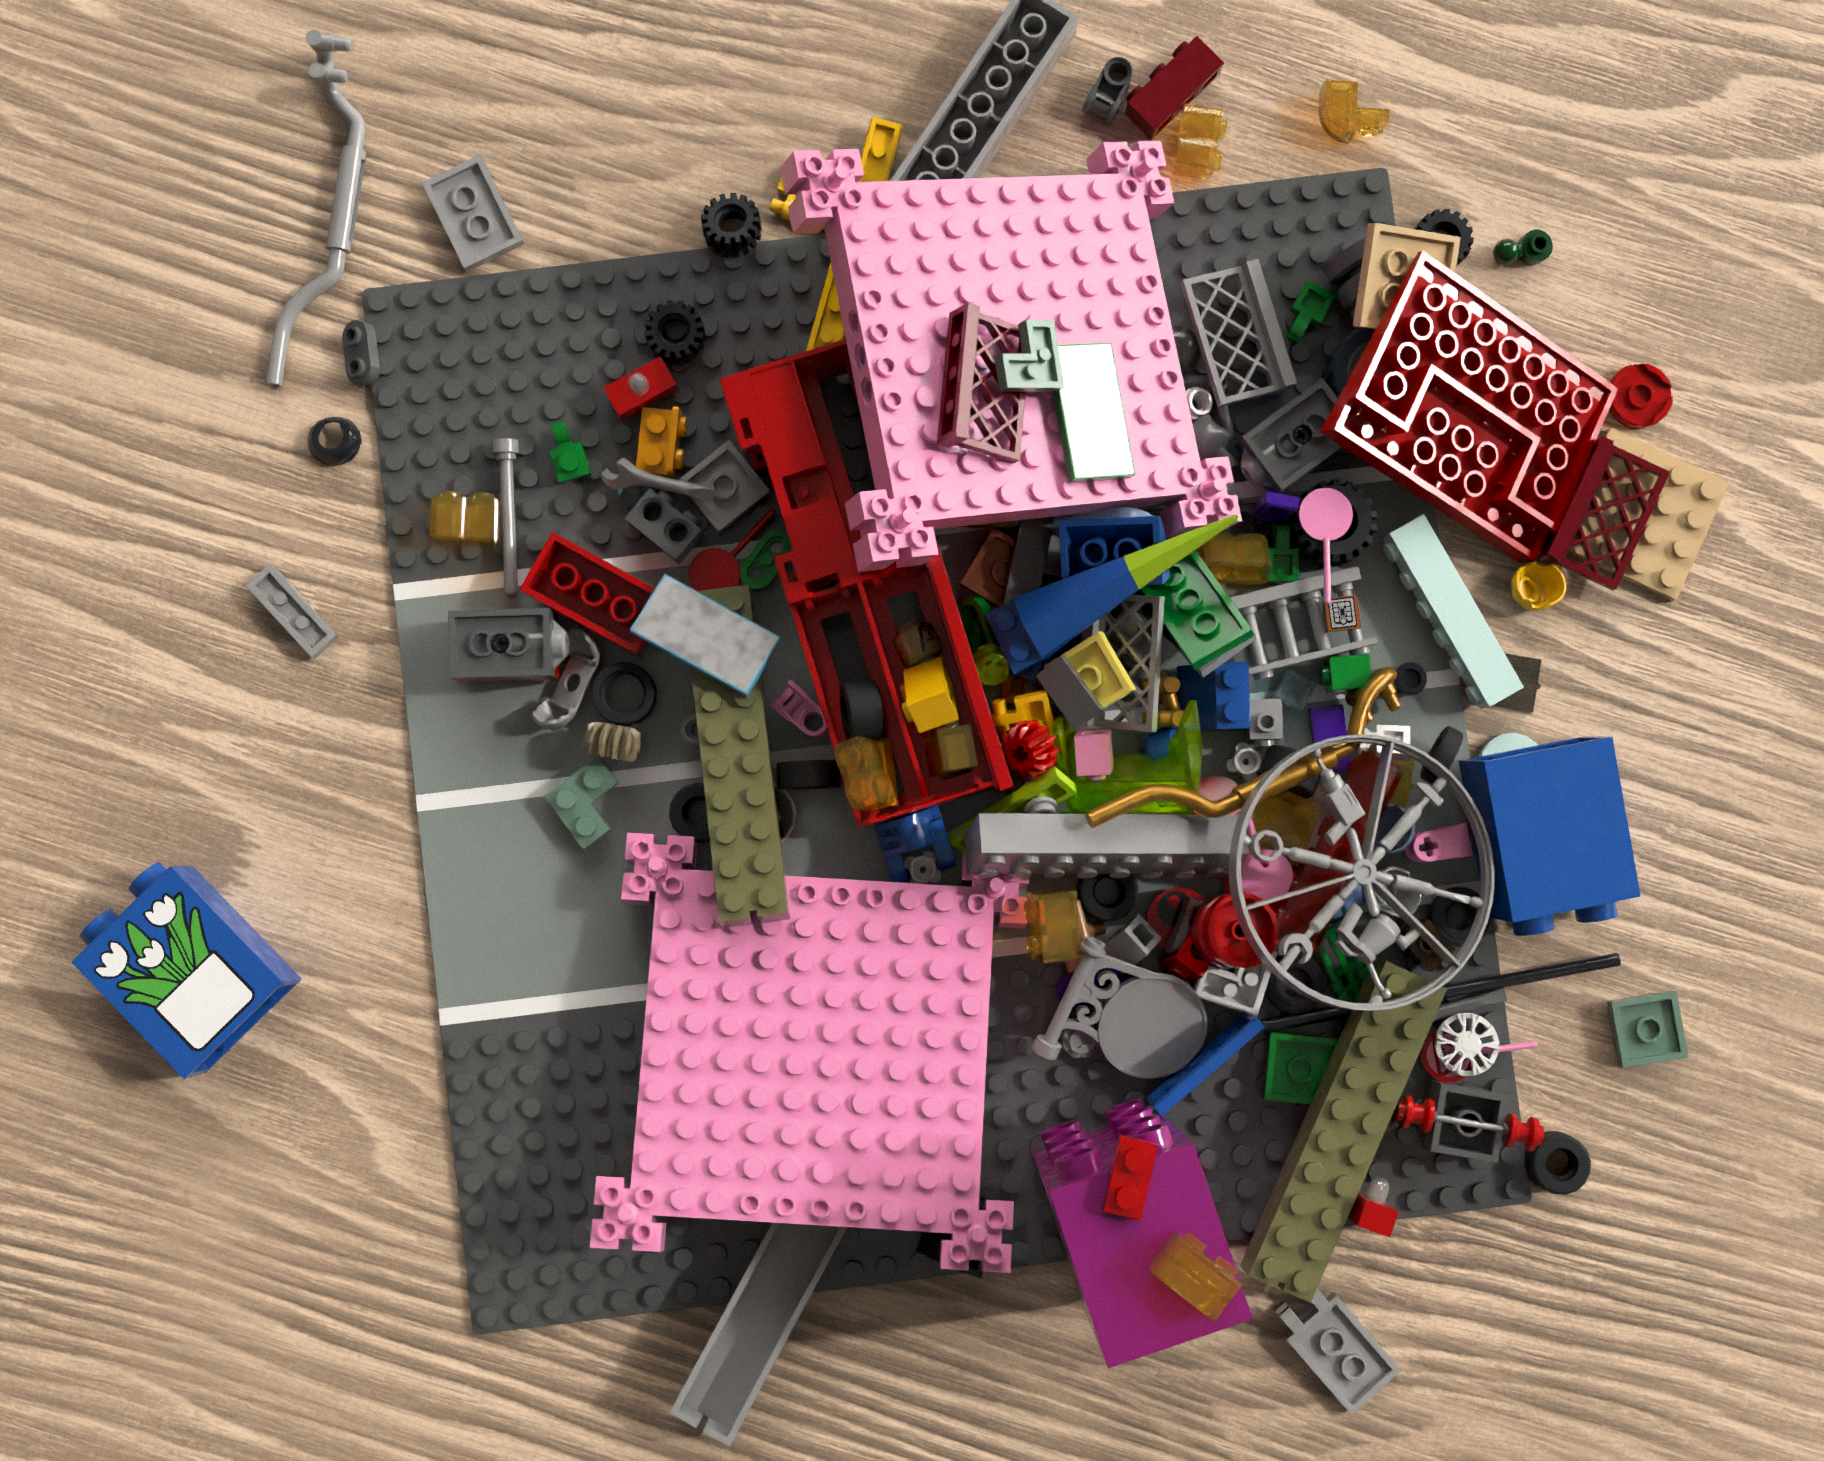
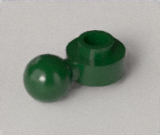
[1493,229,1553,265]

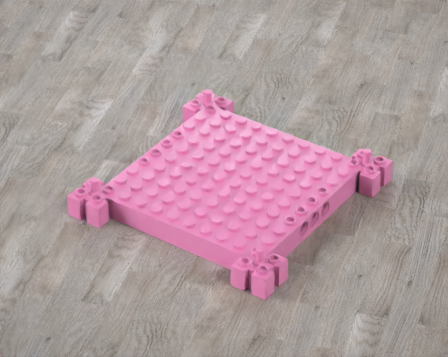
[780,141,1242,572]
[590,833,1030,1273]

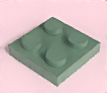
[1607,991,1689,1068]

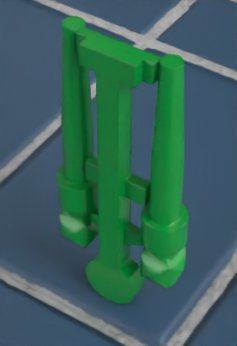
[1312,920,1369,1003]

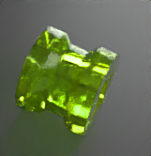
[973,644,1009,685]

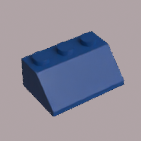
[1058,516,1170,585]

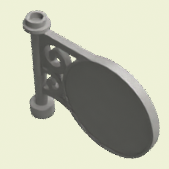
[1032,936,1207,1079]

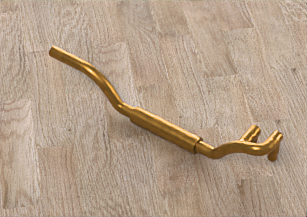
[1085,667,1401,829]

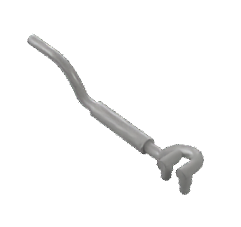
[265,30,367,387]

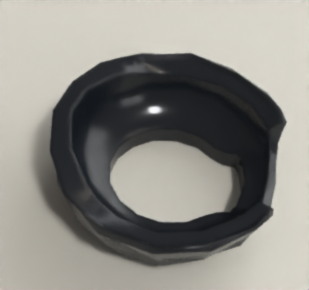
[307,417,362,466]

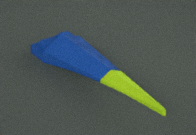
[985,514,1239,675]

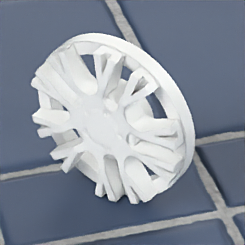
[1434,1013,1500,1076]

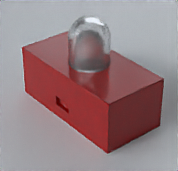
[603,356,679,422]
[1348,1177,1399,1237]

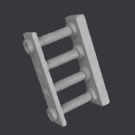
[1229,566,1378,681]

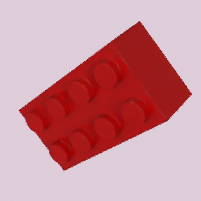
[519,531,656,658]

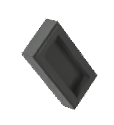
[1036,655,1104,730]

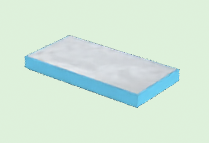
[630,574,782,697]

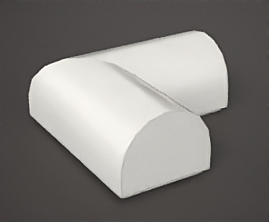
[1193,951,1277,1017]

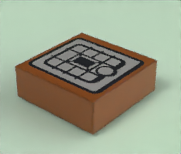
[1322,595,1361,633]

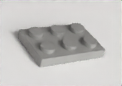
[422,155,525,272]

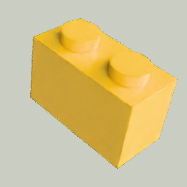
[900,656,959,733]

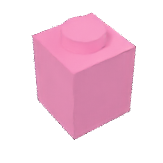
[1074,729,1114,781]

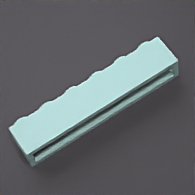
[1382,514,1524,709]

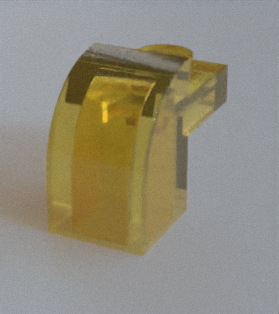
[1319,80,1390,144]

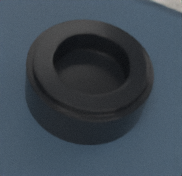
[1393,662,1427,696]

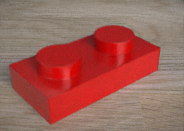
[1102,1134,1158,1220]

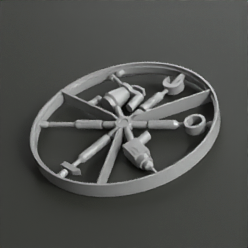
[1229,734,1495,1011]

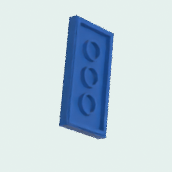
[1146,1013,1265,1117]

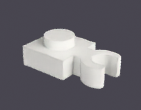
[1353,724,1411,761]

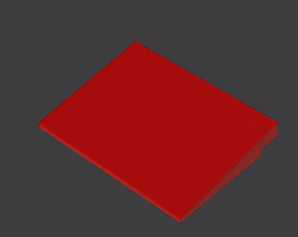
[1320,251,1618,563]

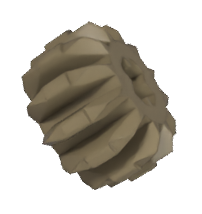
[583,722,641,762]

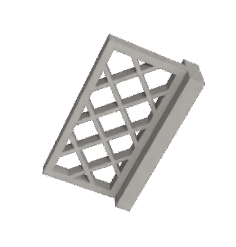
[1180,259,1297,407]
[1081,594,1165,732]

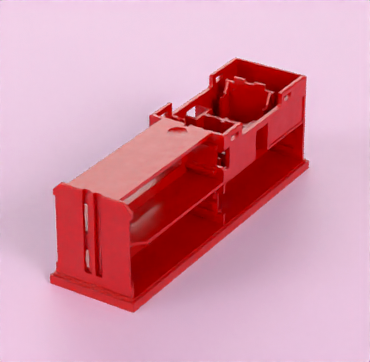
[719,339,1013,828]

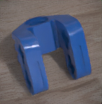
[874,805,957,883]

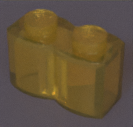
[1172,104,1227,180]
[429,491,501,543]
[1198,532,1272,585]
[835,736,894,812]

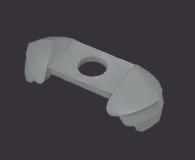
[531,628,600,731]

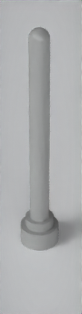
[492,438,519,598]

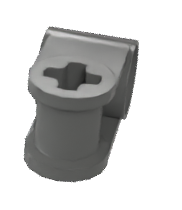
[1081,57,1133,126]

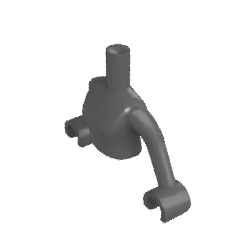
[1192,374,1239,471]

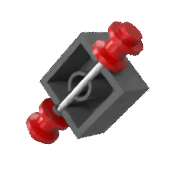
[1394,1080,1544,1163]

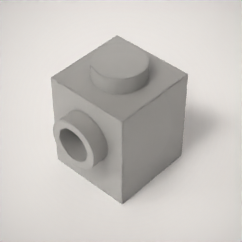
[1244,699,1283,747]
[1104,914,1162,973]

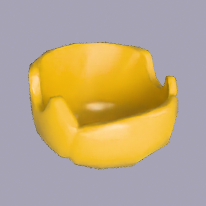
[1511,561,1567,612]

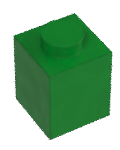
[1319,654,1372,693]

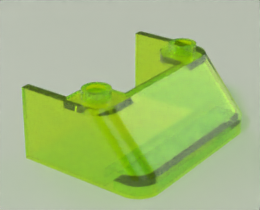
[1051,700,1203,815]

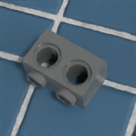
[624,488,704,564]

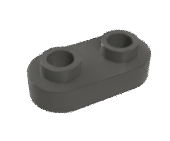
[342,320,380,386]

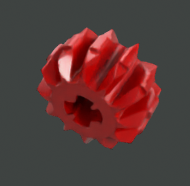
[1001,719,1060,778]

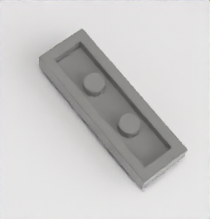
[245,564,339,659]

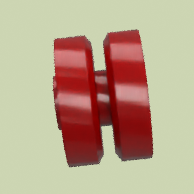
[1192,893,1279,968]

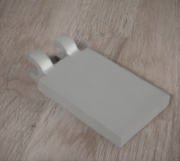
[1273,1288,1401,1415]

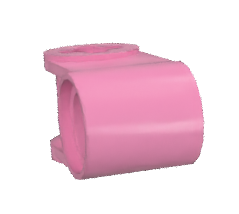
[768,679,828,739]
[1403,822,1473,862]

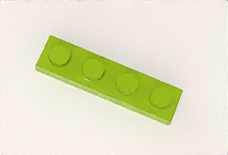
[948,767,1077,853]

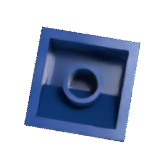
[1176,662,1250,732]

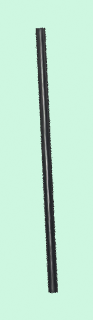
[1260,953,1621,1033]

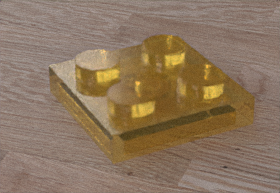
[1246,790,1323,868]

